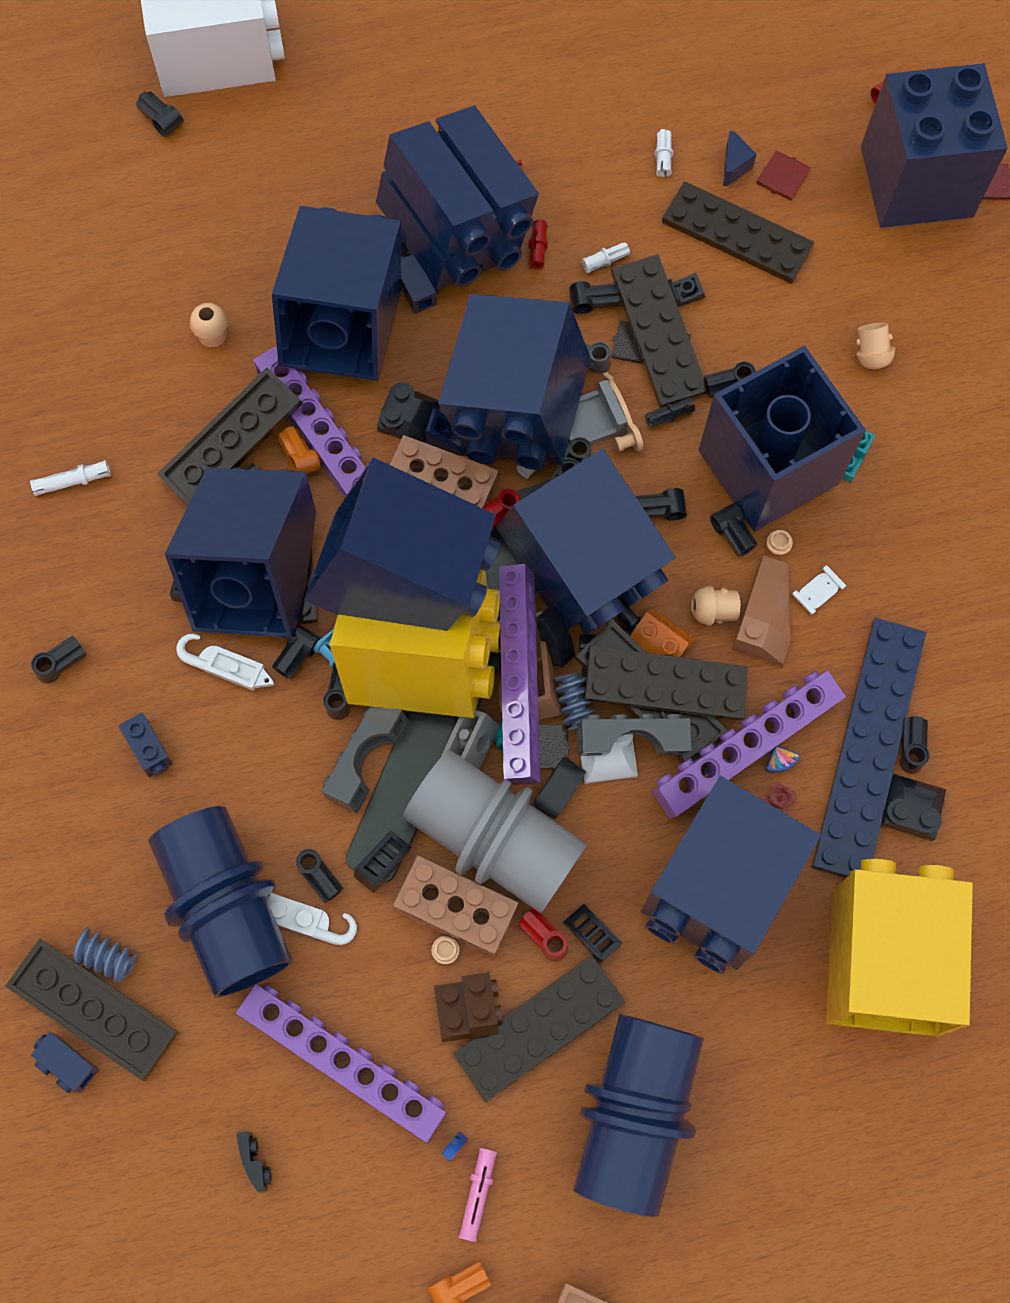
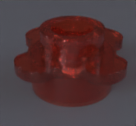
[763,782,796,813]

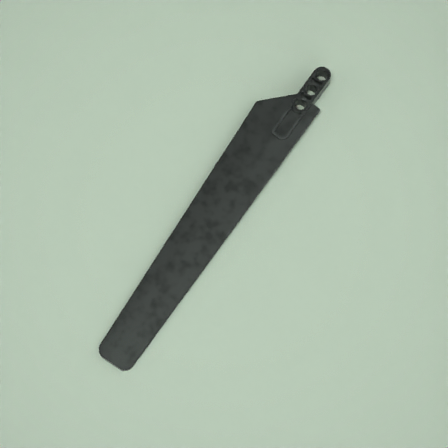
[346,437,591,883]

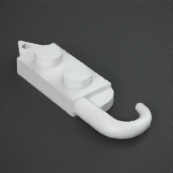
[176,633,274,691]
[266,893,357,945]

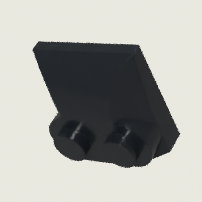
[377,383,441,443]
[881,774,946,841]

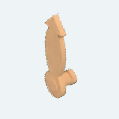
[602,372,644,452]

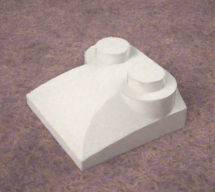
[576,732,638,784]

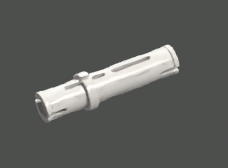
[30,460,111,496]

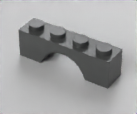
[321,706,409,814]
[577,714,692,756]

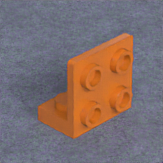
[630,609,696,657]

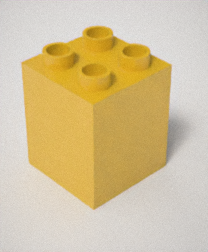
[330,570,501,718]
[826,859,973,1037]

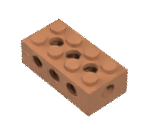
[390,435,499,508]
[393,856,519,959]

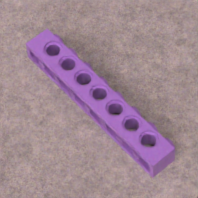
[253,346,366,498]
[499,564,540,785]
[651,670,846,818]
[236,984,447,1144]

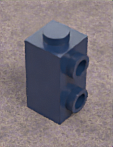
[401,254,439,314]
[118,712,173,777]
[31,1032,100,1093]

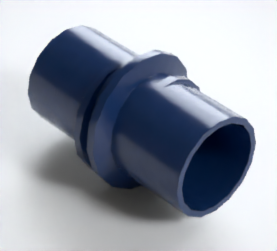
[148,806,293,998]
[573,1014,704,1217]

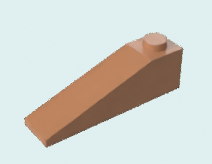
[732,556,791,666]
[498,611,561,720]

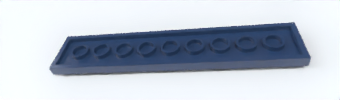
[812,618,926,878]

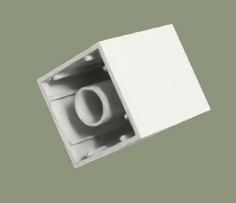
[141,0,285,97]

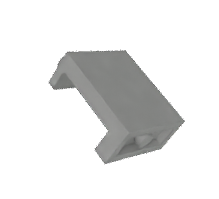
[568,379,627,445]

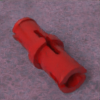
[528,219,548,269]

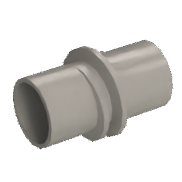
[402,749,588,913]

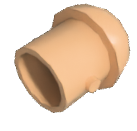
[190,303,228,348]
[856,323,896,369]
[691,585,741,626]

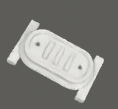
[792,565,846,615]

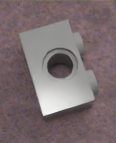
[442,710,500,770]

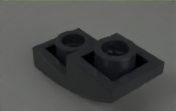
[668,273,706,307]
[537,606,575,667]
[533,756,586,819]
[237,1131,272,1192]

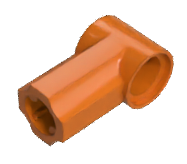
[277,426,320,474]
[427,1261,491,1303]

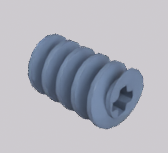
[553,673,595,731]
[74,927,138,983]

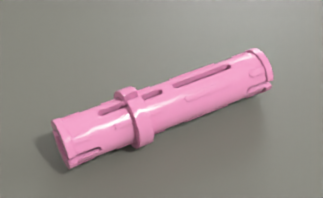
[458,1148,498,1242]

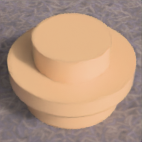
[766,530,793,555]
[431,936,459,965]

